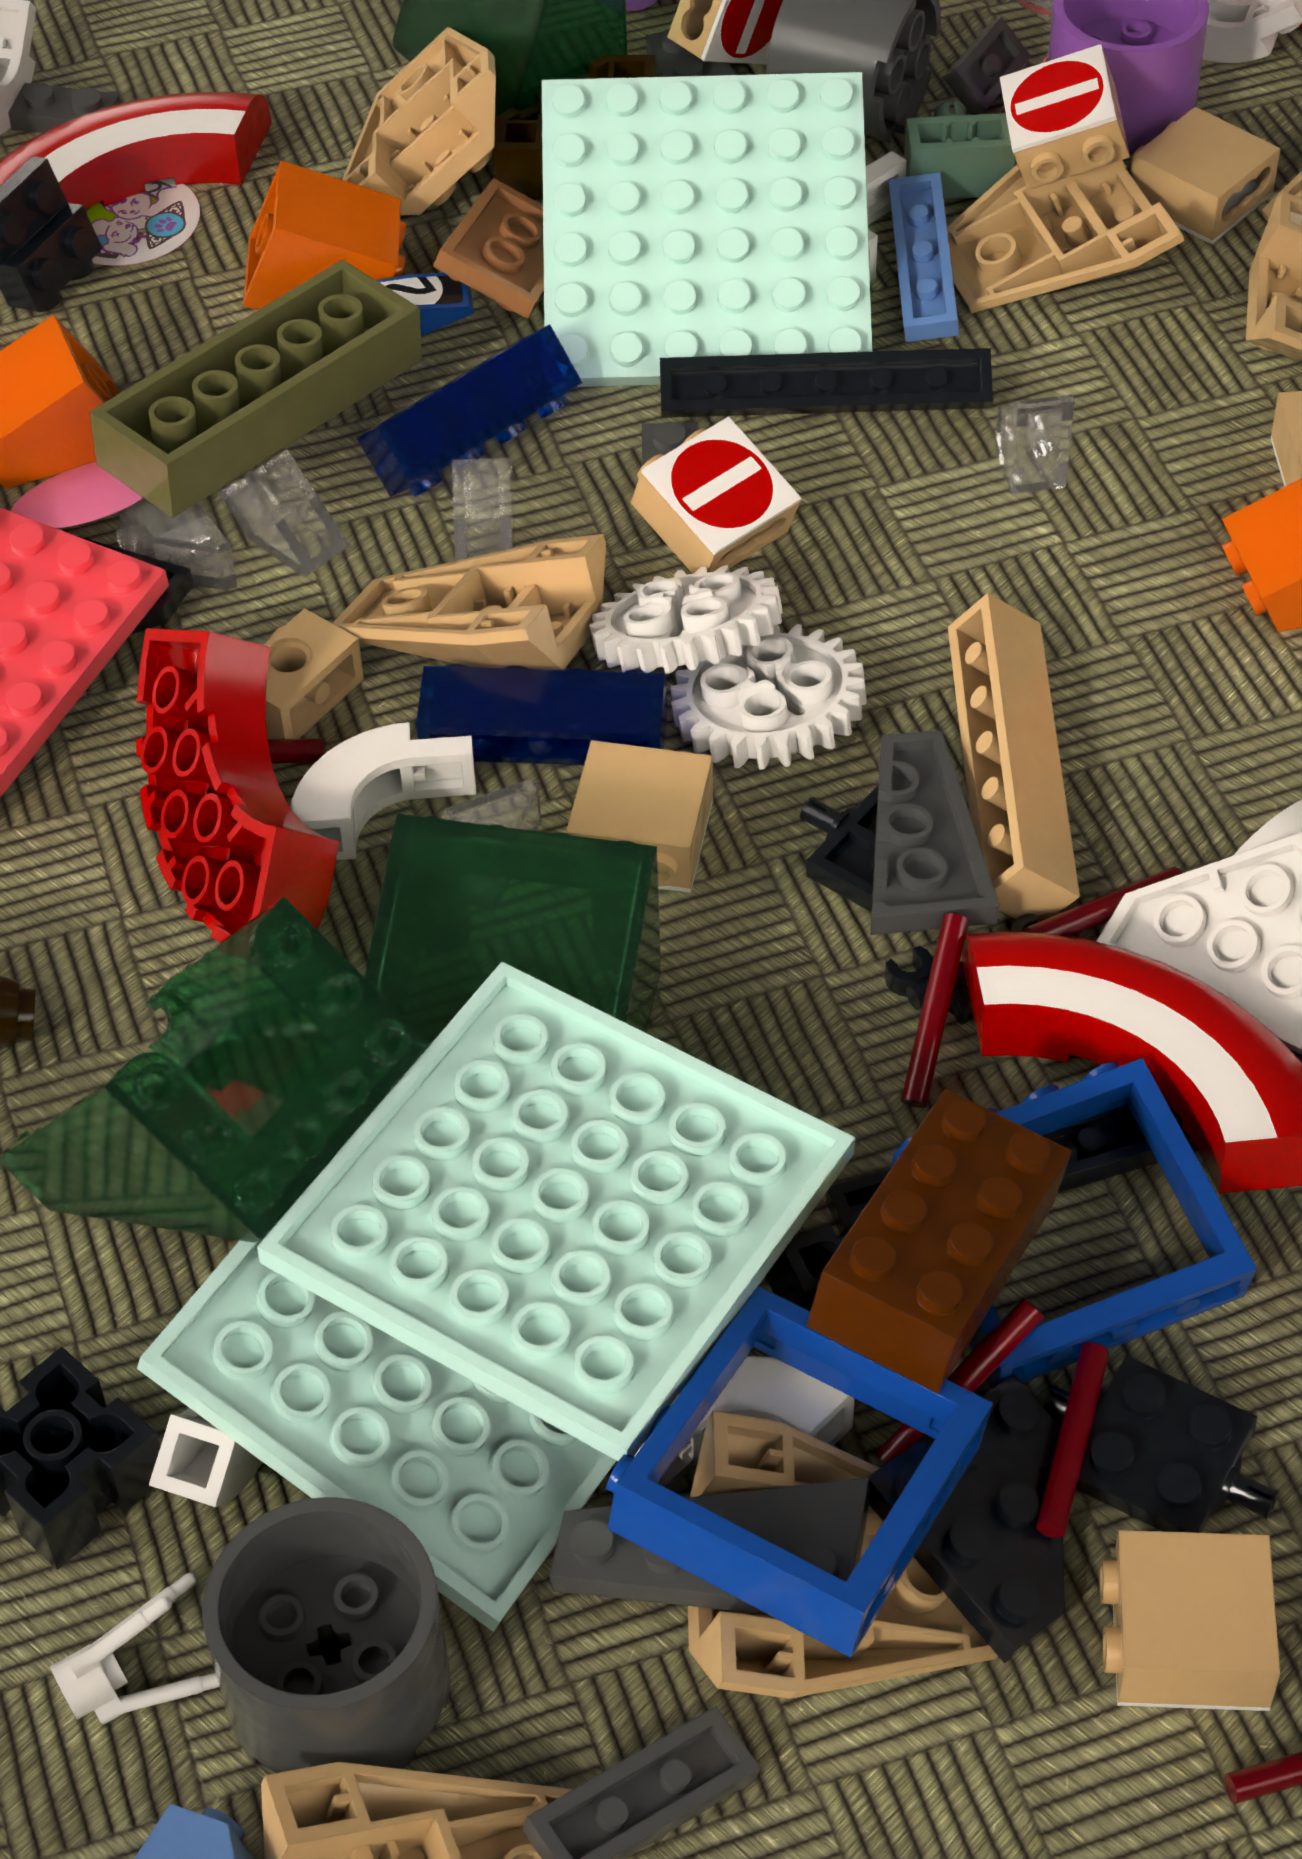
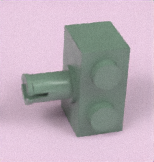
[904,100,1015,199]

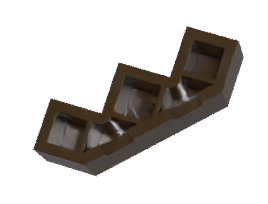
[493,55,656,200]

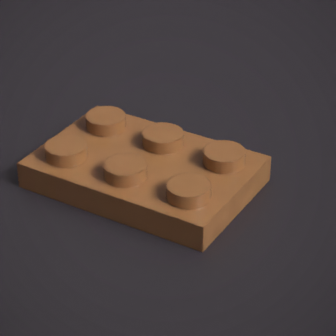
[433,178,544,319]

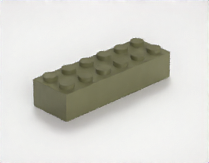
[90,259,422,518]

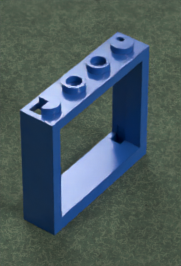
[891,1058,1257,1389]
[606,1286,993,1658]

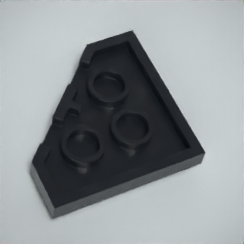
[867,1374,1065,1663]

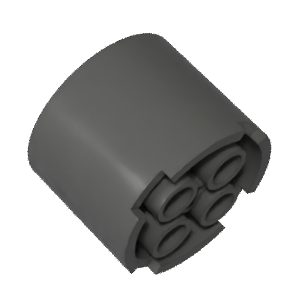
[766,0,941,144]
[202,1497,450,1773]

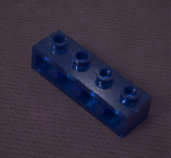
[357,324,583,497]
[416,664,668,765]

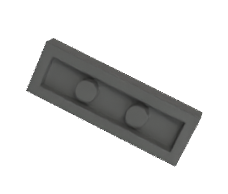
[522,1706,761,1859]

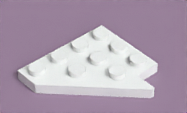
[1096,832,1302,1055]

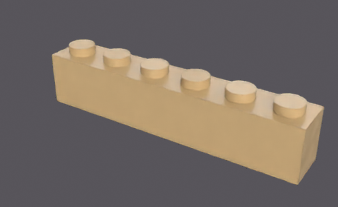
[948,593,1080,923]

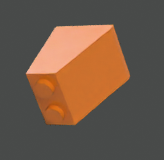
[243,160,407,309]
[0,314,120,489]
[1221,478,1302,632]

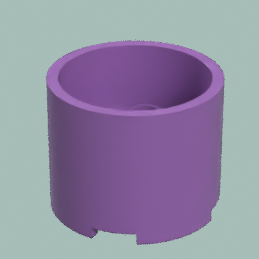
[1048,0,1209,155]

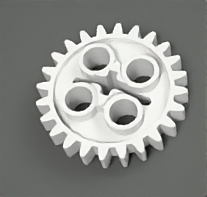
[589,565,783,675]
[670,624,867,770]

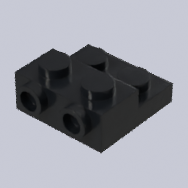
[0,156,103,312]

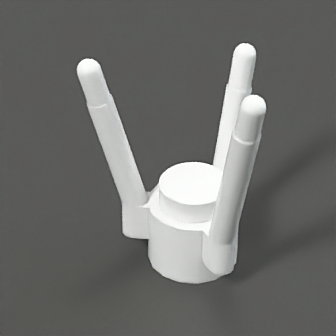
[50,1573,220,1726]

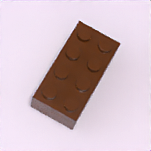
[806,1089,1072,1394]

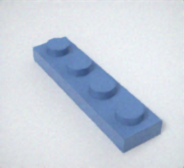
[888,172,959,342]

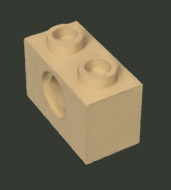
[263,608,364,739]

